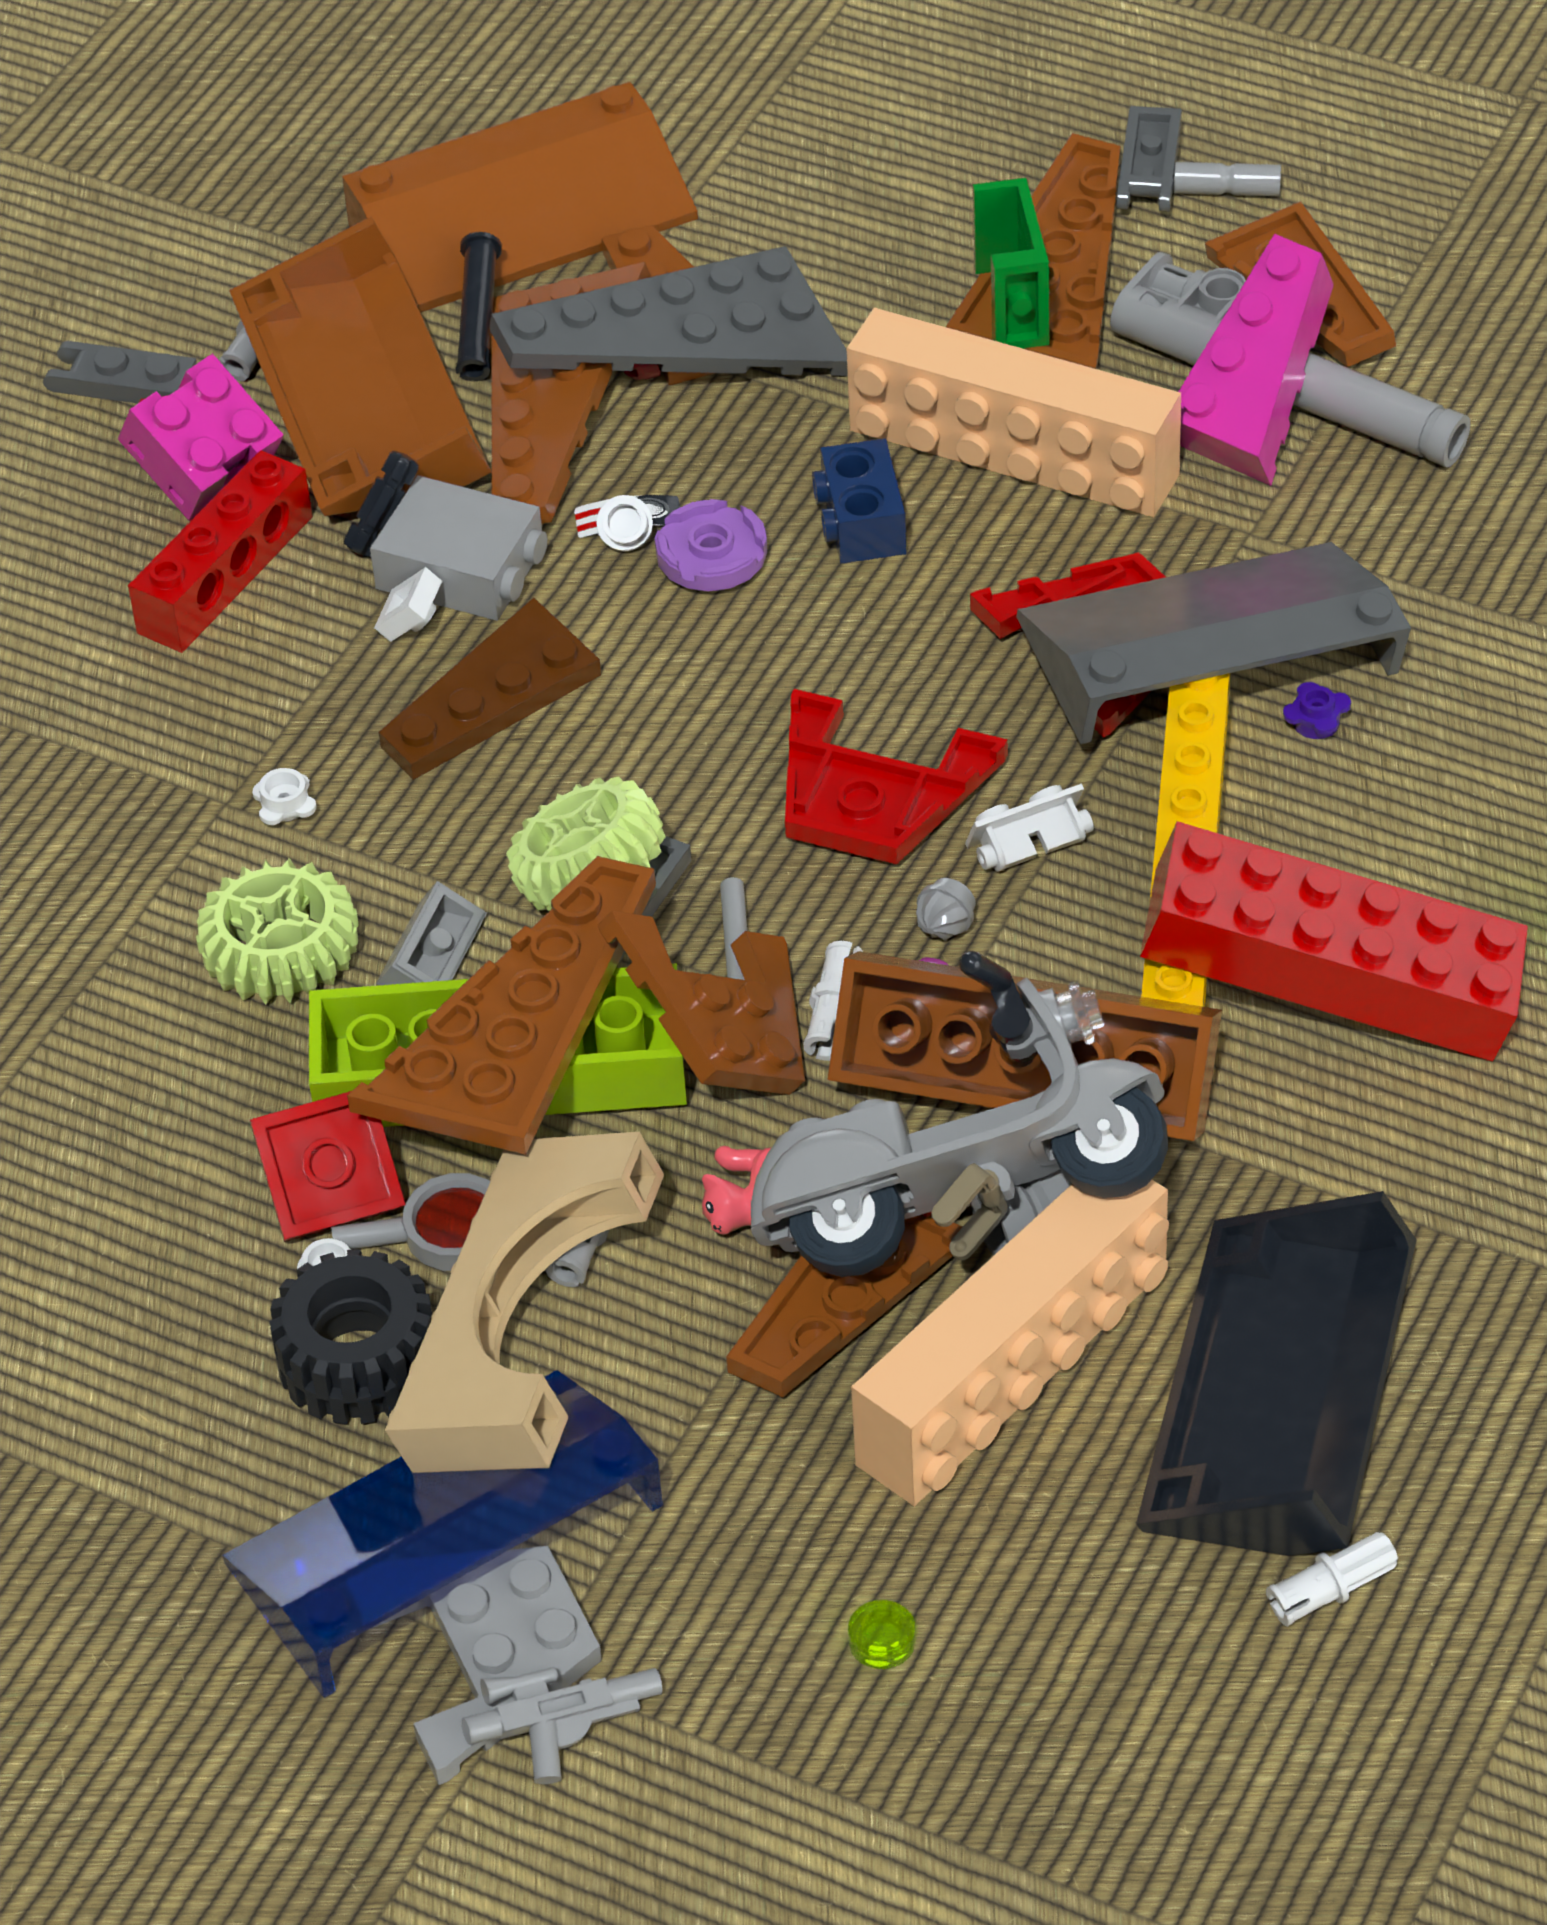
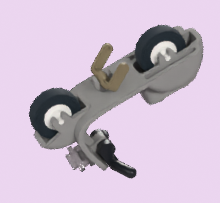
[751,951,1168,1277]

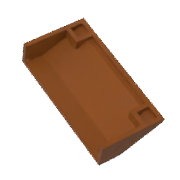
[342,81,698,312]
[229,216,492,516]

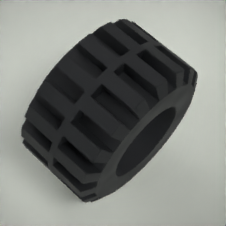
[269,1249,432,1424]

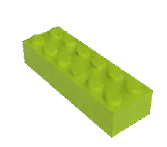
[309,963,687,1127]

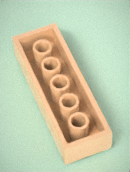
[846,308,1181,517]
[851,1180,1169,1507]

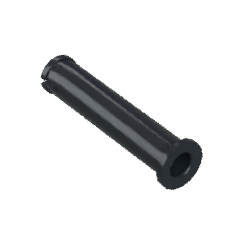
[456,232,502,382]

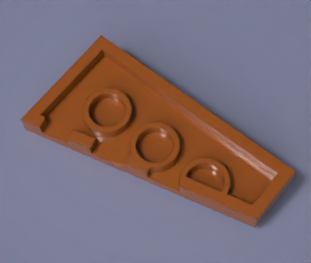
[1205,201,1396,367]

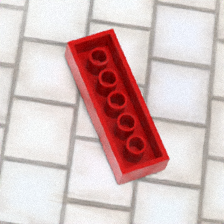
[1140,821,1528,1062]

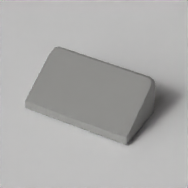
[376,881,487,985]

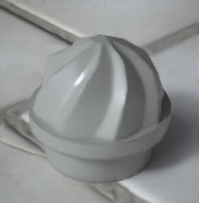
[916,878,976,941]

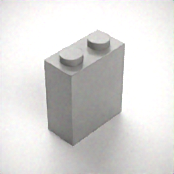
[370,476,547,621]

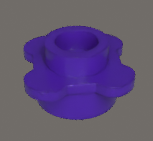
[1283,682,1351,739]

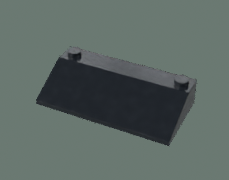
[1136,1191,1417,1556]

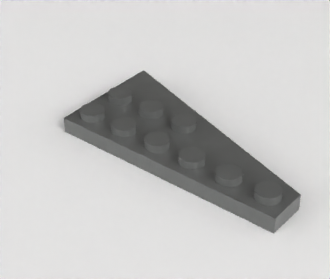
[489,246,848,376]

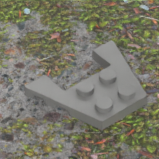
[340,1546,602,1785]

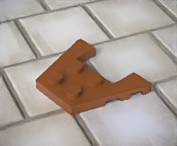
[598,911,805,1095]

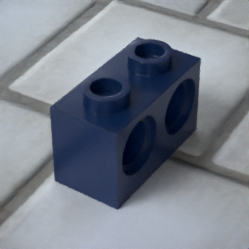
[812,438,907,564]

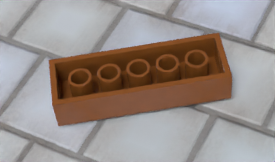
[827,951,1222,1141]

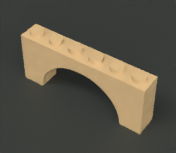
[385,1131,664,1473]

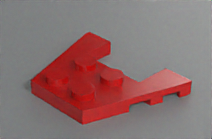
[970,552,1166,738]
[785,689,1008,864]

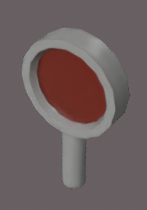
[331,1173,490,1271]

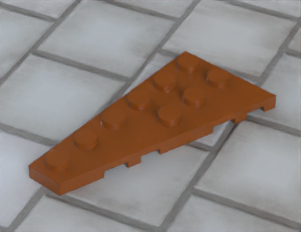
[946,133,1121,369]
[491,262,651,524]

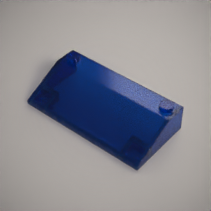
[222,1370,663,1698]

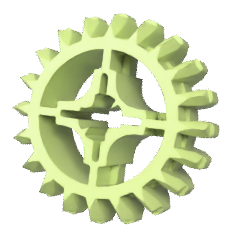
[506,777,666,911]
[196,858,359,1005]

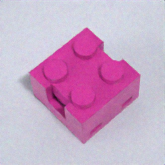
[118,353,284,520]

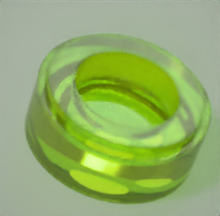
[848,1600,916,1669]

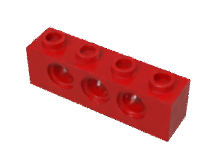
[128,450,313,653]

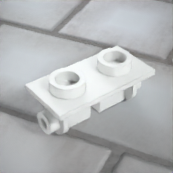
[965,784,1094,872]

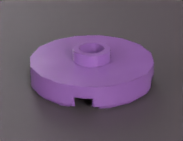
[655,499,768,591]

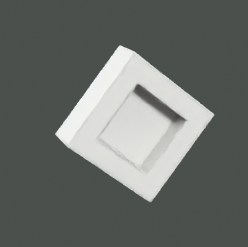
[374,567,442,642]

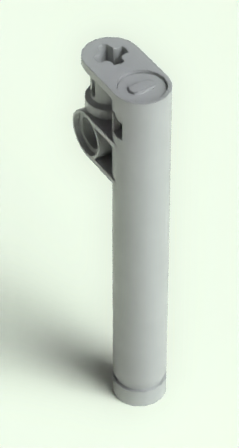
[1110,252,1471,468]

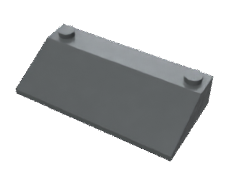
[1016,542,1411,744]

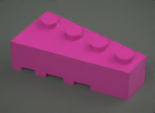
[1178,234,1334,486]

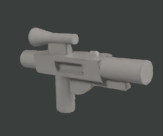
[461,1667,662,1784]

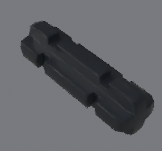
[344,451,419,557]

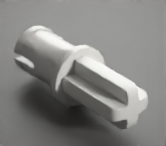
[1266,1532,1398,1626]

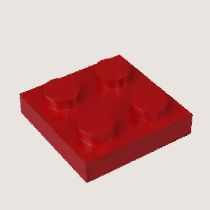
[250,1091,406,1242]

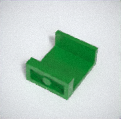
[973,178,1049,349]

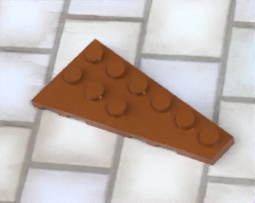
[347,856,656,1155]

